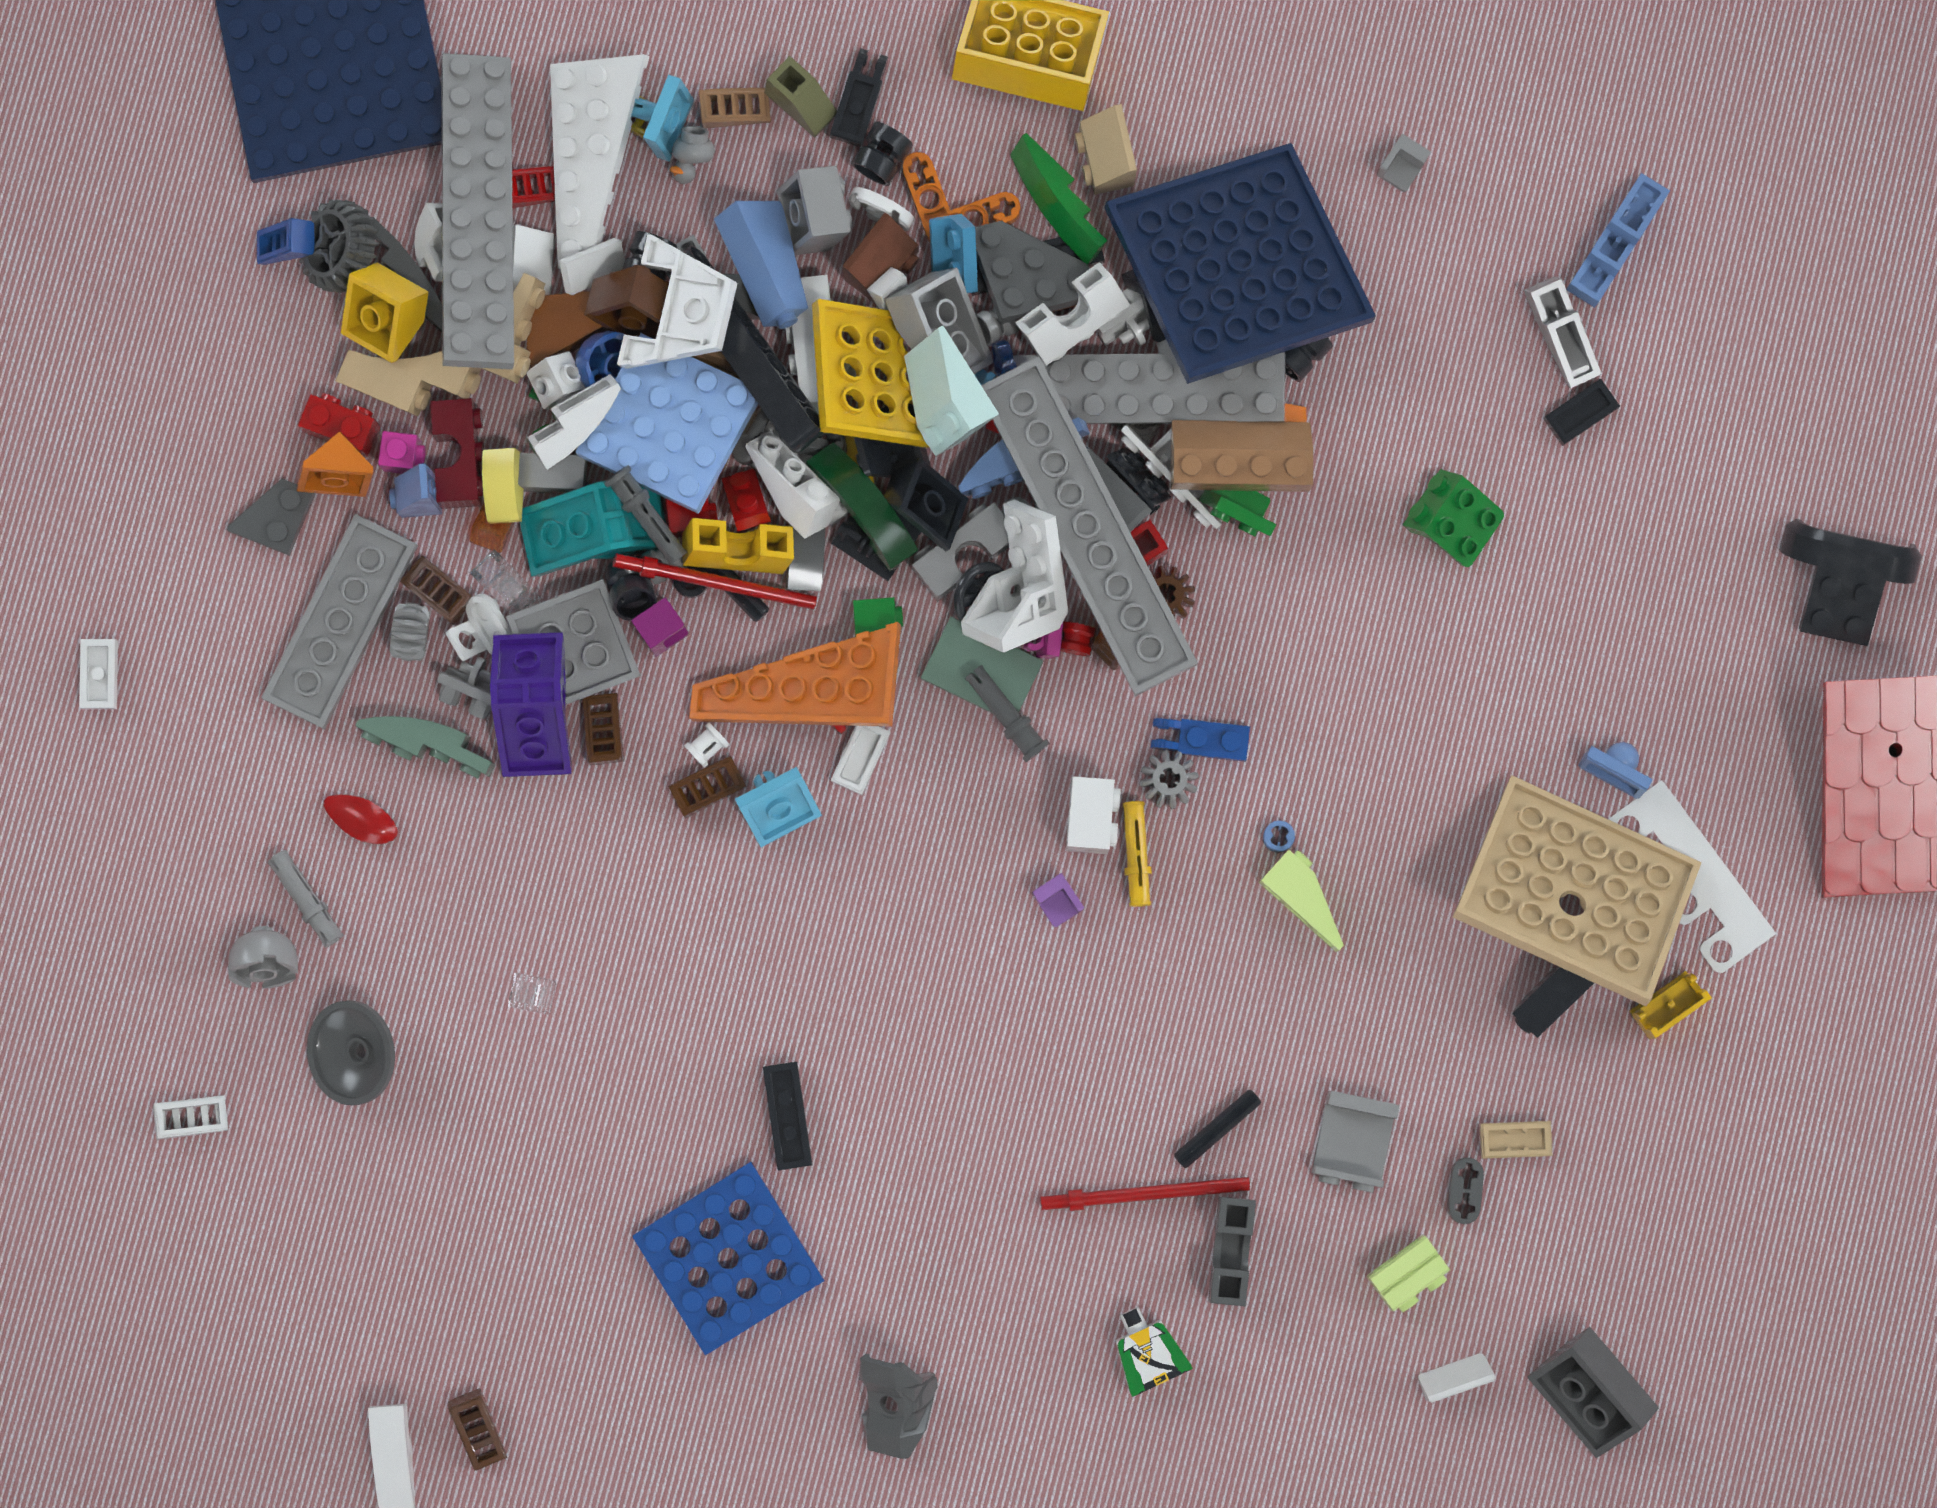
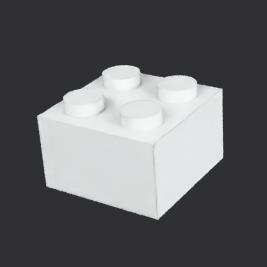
[1066,776,1121,854]

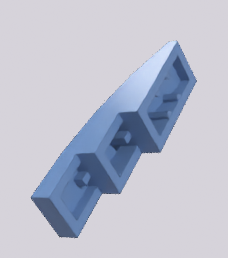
[1566,173,1670,308]

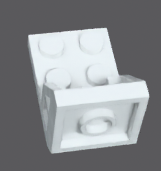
[961,500,1068,653]

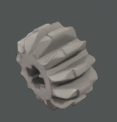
[390,602,430,661]
[1140,750,1199,809]

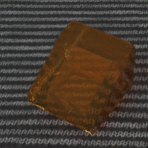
[470,504,514,553]

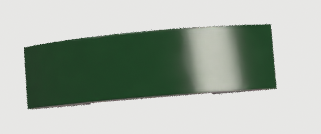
[806,442,918,571]

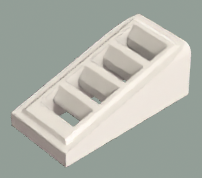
[153,1095,228,1140]

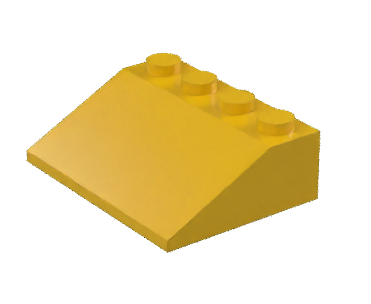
[952,0,1109,112]

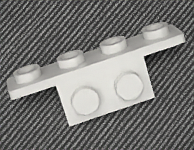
[1121,424,1222,529]

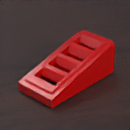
[512,166,555,208]

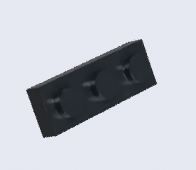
[763,1062,813,1171]

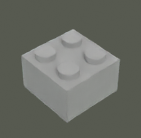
[777,165,852,255]

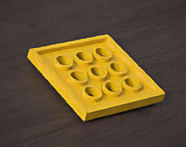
[812,299,930,448]

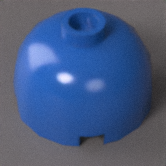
[575,331,625,388]

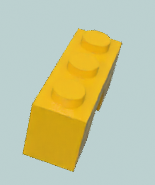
[682,518,794,574]

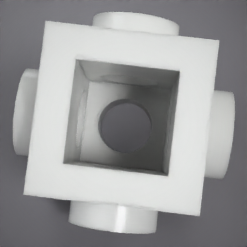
[527,351,585,409]

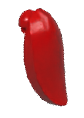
[323,795,398,844]

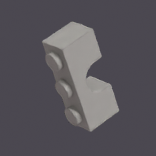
[912,502,1009,602]

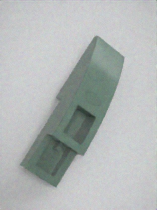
[355,716,495,779]

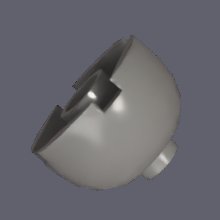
[228,926,298,988]

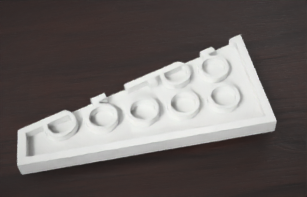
[550,54,650,269]

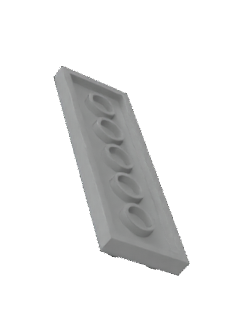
[261,514,418,730]

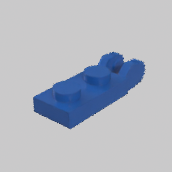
[1150,718,1250,762]

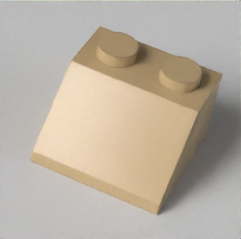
[1075,104,1137,195]

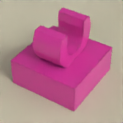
[1023,623,1063,659]

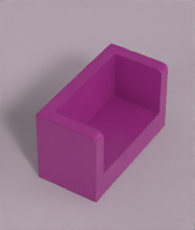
[631,597,689,657]

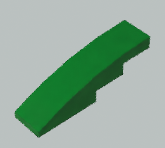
[1010,133,1108,264]

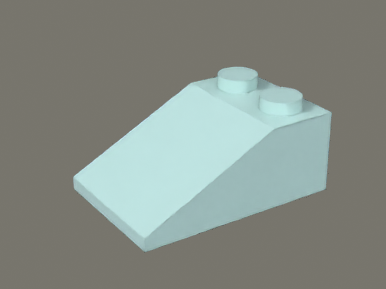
[904,326,999,456]

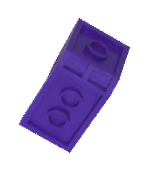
[490,632,572,777]

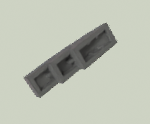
[372,217,442,332]

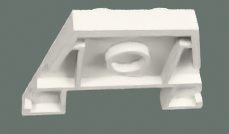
[617,234,738,369]

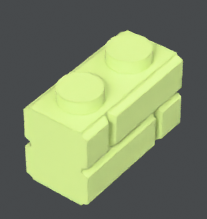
[1366,1235,1450,1312]

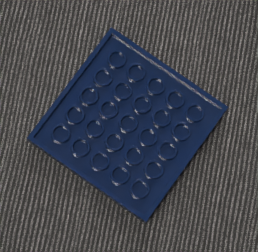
[215,0,442,183]
[1104,143,1376,384]

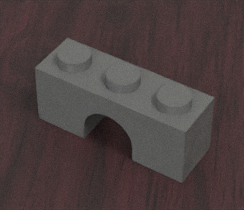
[1208,1196,1256,1307]

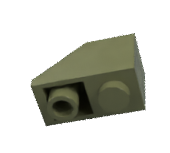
[764,56,837,138]

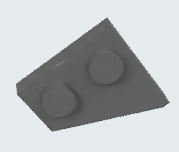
[227,479,316,556]

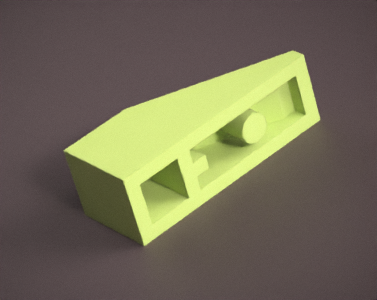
[1259,850,1344,952]

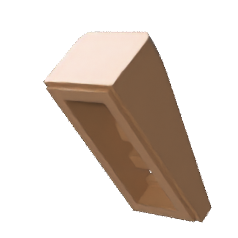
[699,88,771,129]

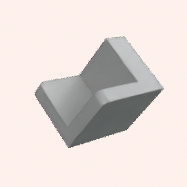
[1377,134,1431,192]

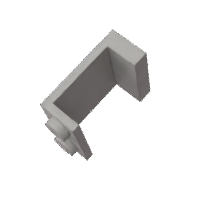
[1311,1091,1400,1193]

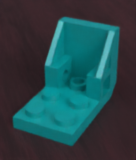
[520,481,667,577]

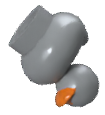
[670,126,715,184]

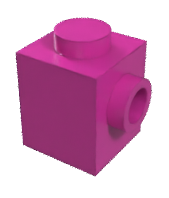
[378,431,426,474]

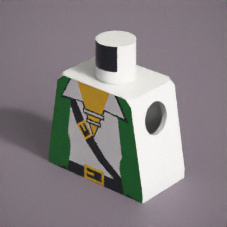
[1115,1307,1193,1397]

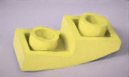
[482,448,524,524]

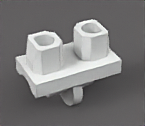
[1098,288,1150,346]

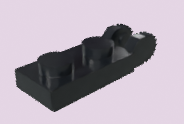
[830,49,889,147]

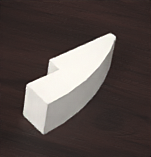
[527,374,621,470]
[368,1404,415,1508]

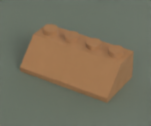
[1171,420,1313,492]

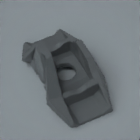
[859,1354,938,1459]

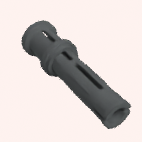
[604,465,687,565]
[965,665,1050,762]

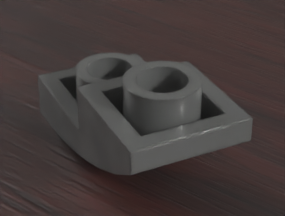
[785,525,825,592]

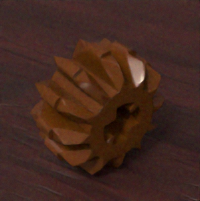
[1152,566,1195,619]

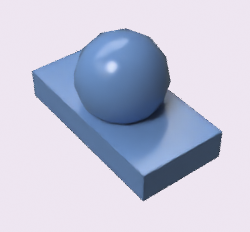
[1578,742,1653,799]

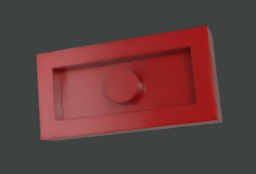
[722,468,771,532]

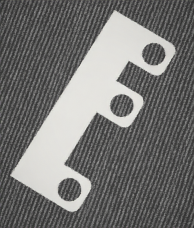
[1609,780,1776,973]

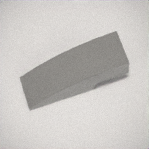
[1524,276,1602,388]
[518,453,588,493]

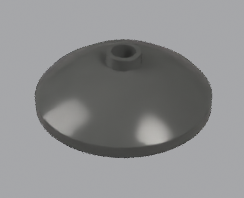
[307,1000,395,1106]

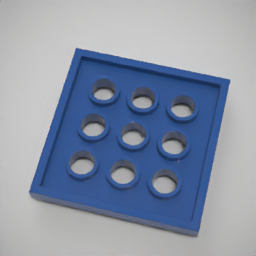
[632,1161,825,1356]

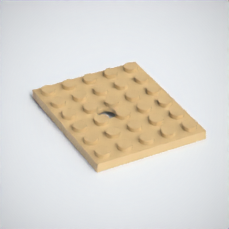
[1453,775,1702,1006]

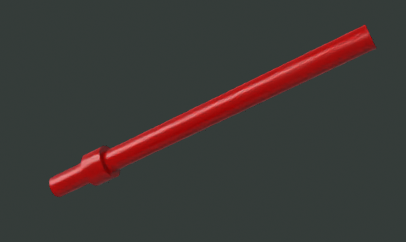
[613,553,817,610]
[1040,1177,1250,1211]

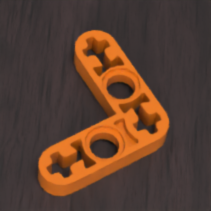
[902,152,1021,243]

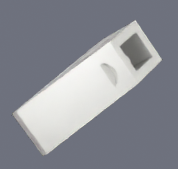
[745,431,840,539]

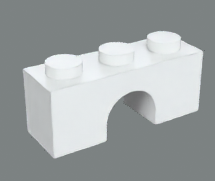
[1015,262,1130,366]

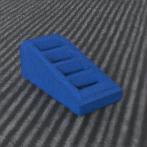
[257,218,314,265]

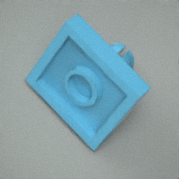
[631,75,694,162]
[735,767,822,847]

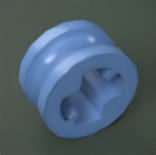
[1263,820,1295,853]

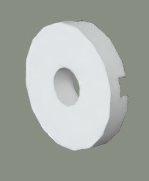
[848,187,914,231]

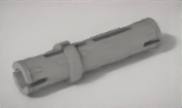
[267,850,344,948]

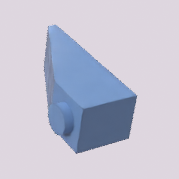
[389,463,442,518]

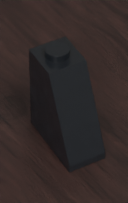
[1512,965,1594,1038]

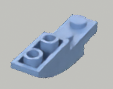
[958,417,1090,499]

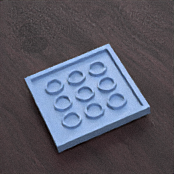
[576,333,758,514]

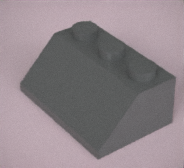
[1527,1327,1659,1458]

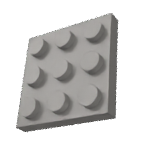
[506,579,641,705]

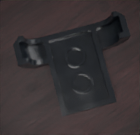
[1779,519,1922,646]

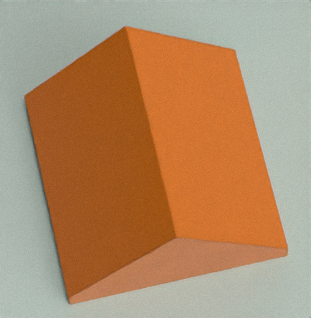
[297,432,373,497]

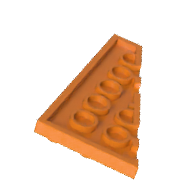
[689,622,901,727]

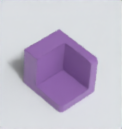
[1032,873,1084,927]

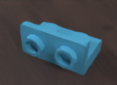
[929,214,978,293]

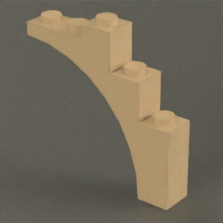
[335,273,545,416]

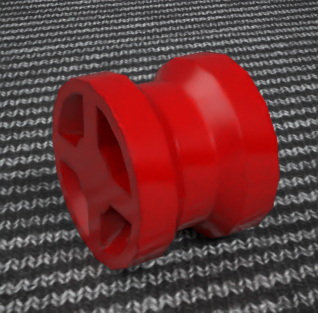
[1060,622,1096,657]

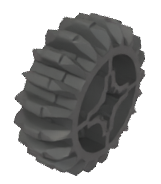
[299,199,380,293]

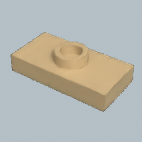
[1480,1121,1553,1159]

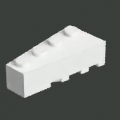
[785,275,831,414]

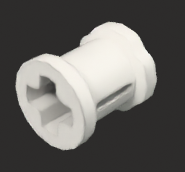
[684,722,730,768]

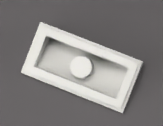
[1418,1353,1496,1403]

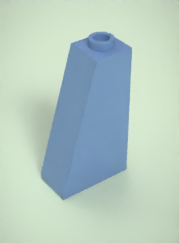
[714,201,808,329]

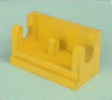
[1629,971,1712,1039]

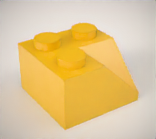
[341,262,429,363]

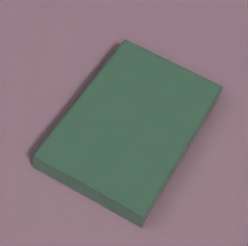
[921,616,1044,714]

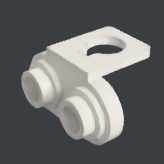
[446,594,512,661]

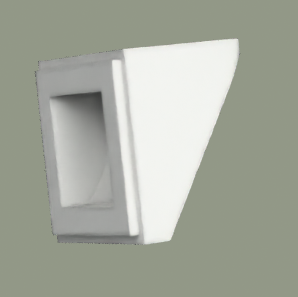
[867,267,908,310]

